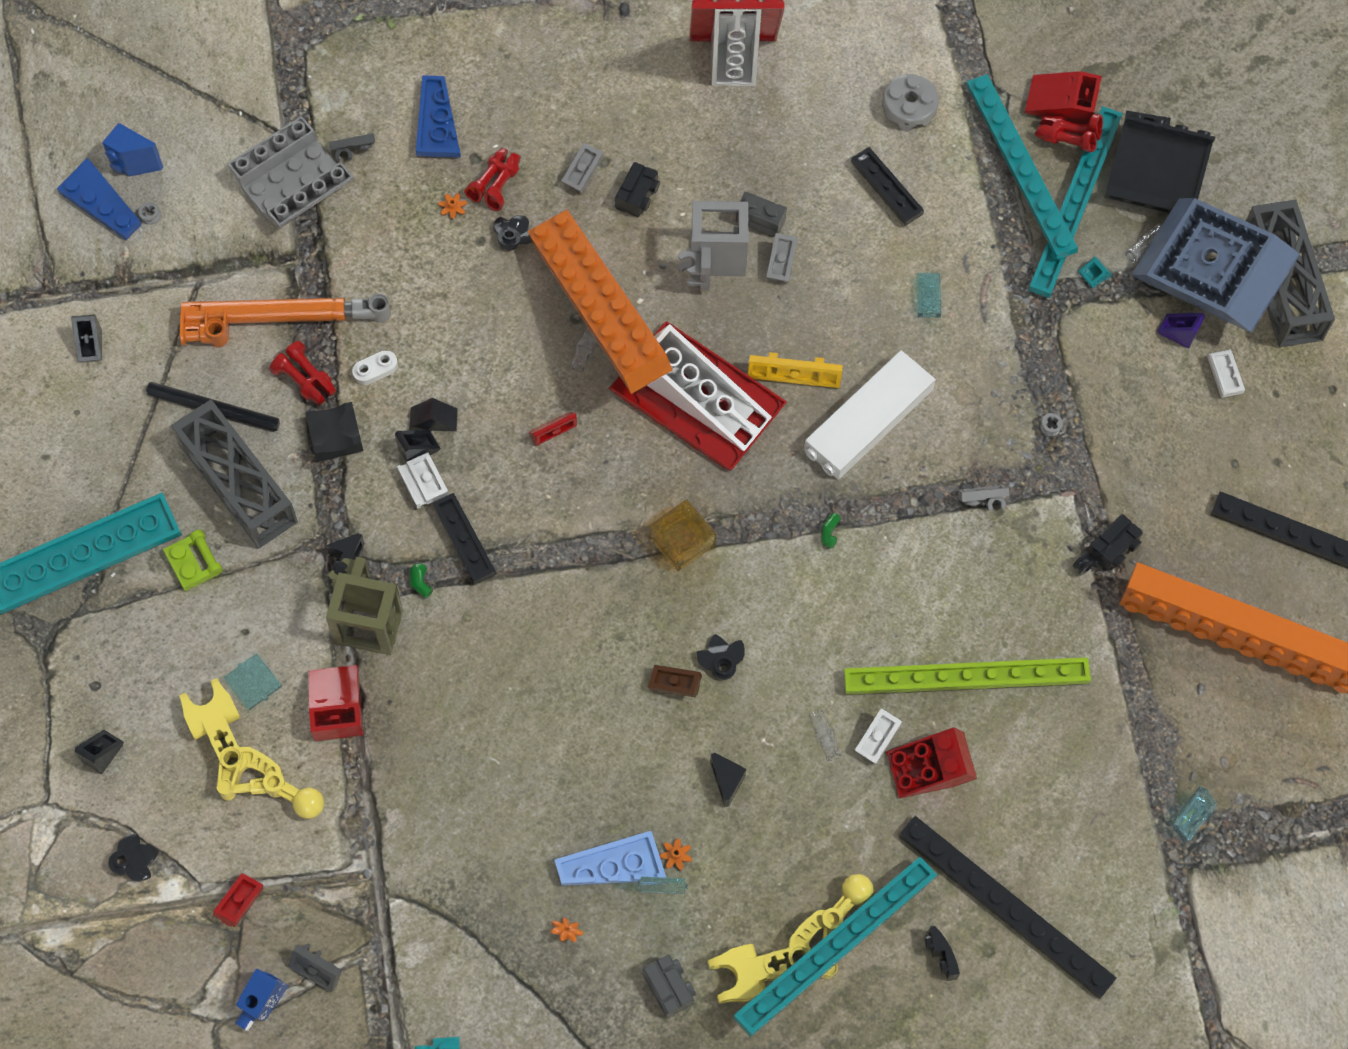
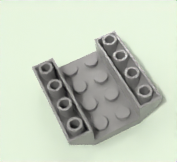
[227,116,354,228]

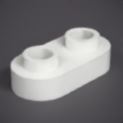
[352,351,398,385]

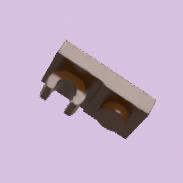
[648,665,702,698]

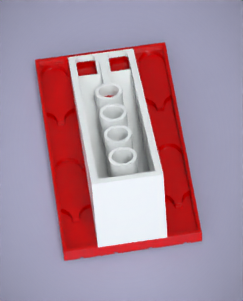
[689,0,785,86]
[608,321,787,471]

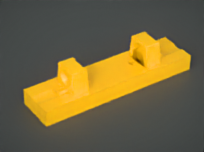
[748,352,843,388]

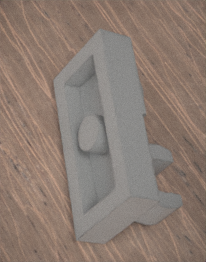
[561,143,604,193]
[766,233,798,283]
[957,485,1009,510]

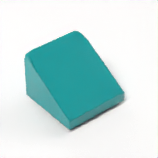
[1078,256,1113,288]

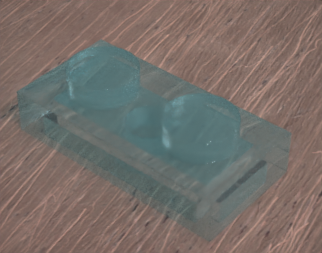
[916,273,941,318]
[1171,786,1217,842]

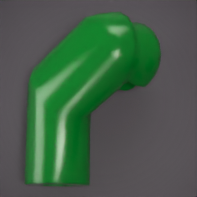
[821,513,841,549]
[410,563,433,599]

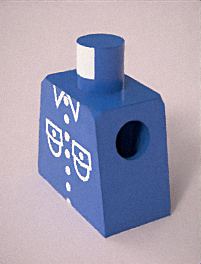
[235,968,289,1031]

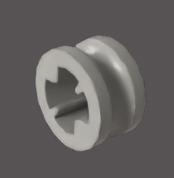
[138,202,161,225]
[1040,413,1063,436]

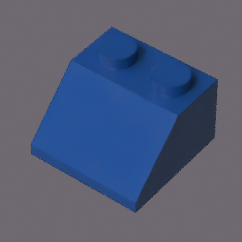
[102,123,163,177]

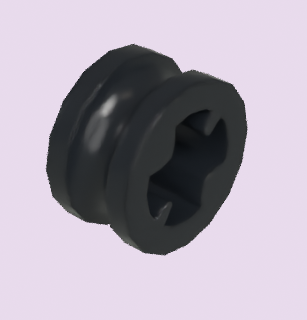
[1072,552,1097,576]

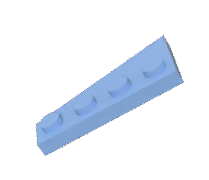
[554,831,666,886]

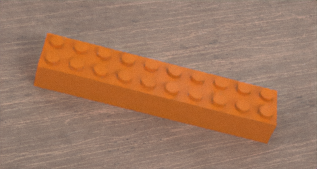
[527,209,673,394]
[1119,562,1348,693]

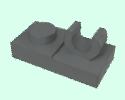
[329,133,375,161]
[288,943,342,992]

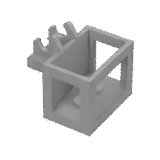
[678,201,748,290]

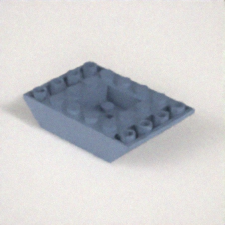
[1131,198,1300,333]

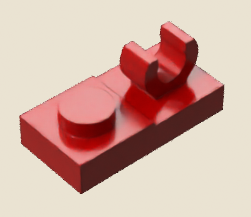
[213,873,263,927]

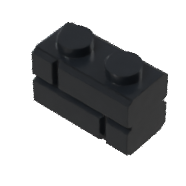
[615,162,660,217]
[1087,514,1143,571]

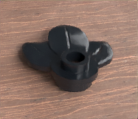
[494,215,532,250]
[697,634,745,680]
[108,833,159,881]

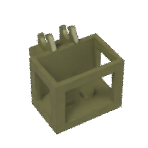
[326,557,403,655]

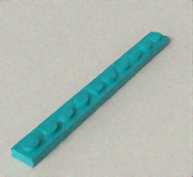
[967,74,1078,260]
[1028,106,1123,298]
[733,857,937,1038]

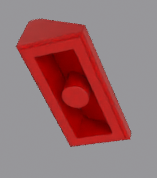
[529,412,577,446]

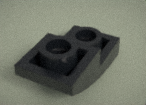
[924,926,960,981]

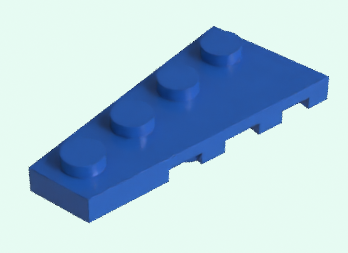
[416,75,461,158]
[57,158,141,240]

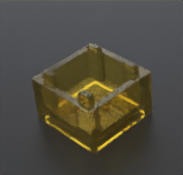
[649,499,716,572]

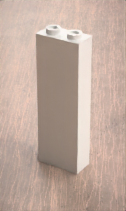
[804,350,936,480]

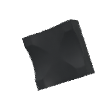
[306,402,363,462]

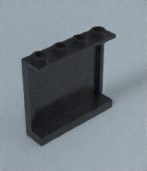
[1104,114,1215,214]

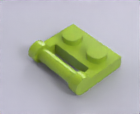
[163,529,223,591]

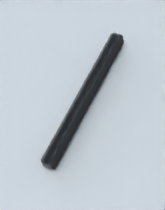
[146,382,280,431]

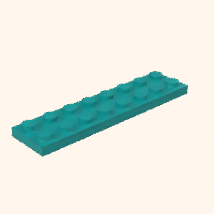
[0,492,182,615]

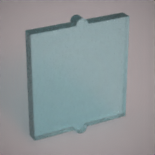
[224,654,282,710]
[638,877,688,894]

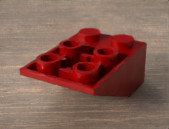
[1024,71,1102,124]
[309,665,364,741]
[886,727,977,799]

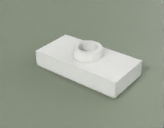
[1207,349,1245,398]

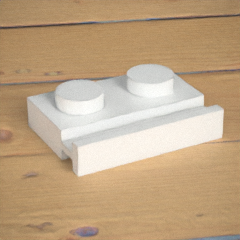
[397,453,449,509]

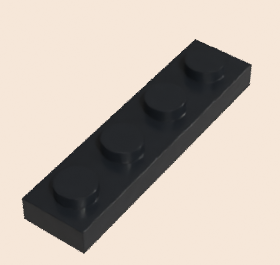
[851,147,924,226]
[432,493,496,585]

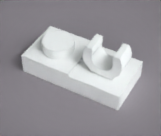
[855,708,902,764]

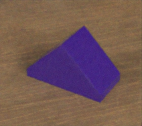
[1157,313,1205,348]

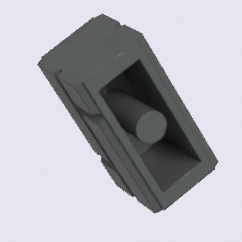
[736,191,787,236]
[642,954,696,1019]

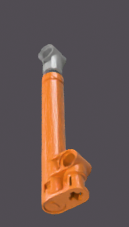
[180,294,391,347]

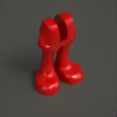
[1035,114,1103,152]
[464,147,521,211]
[269,341,337,406]

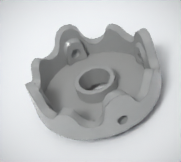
[882,74,939,132]

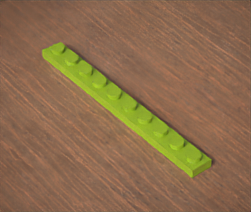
[844,657,1091,695]

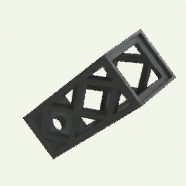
[1246,199,1335,348]
[171,400,298,549]

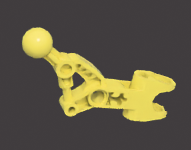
[179,678,324,819]
[707,874,874,1004]

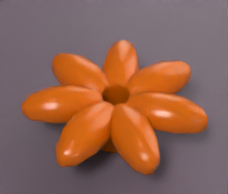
[438,193,468,219]
[659,838,692,871]
[550,918,583,942]

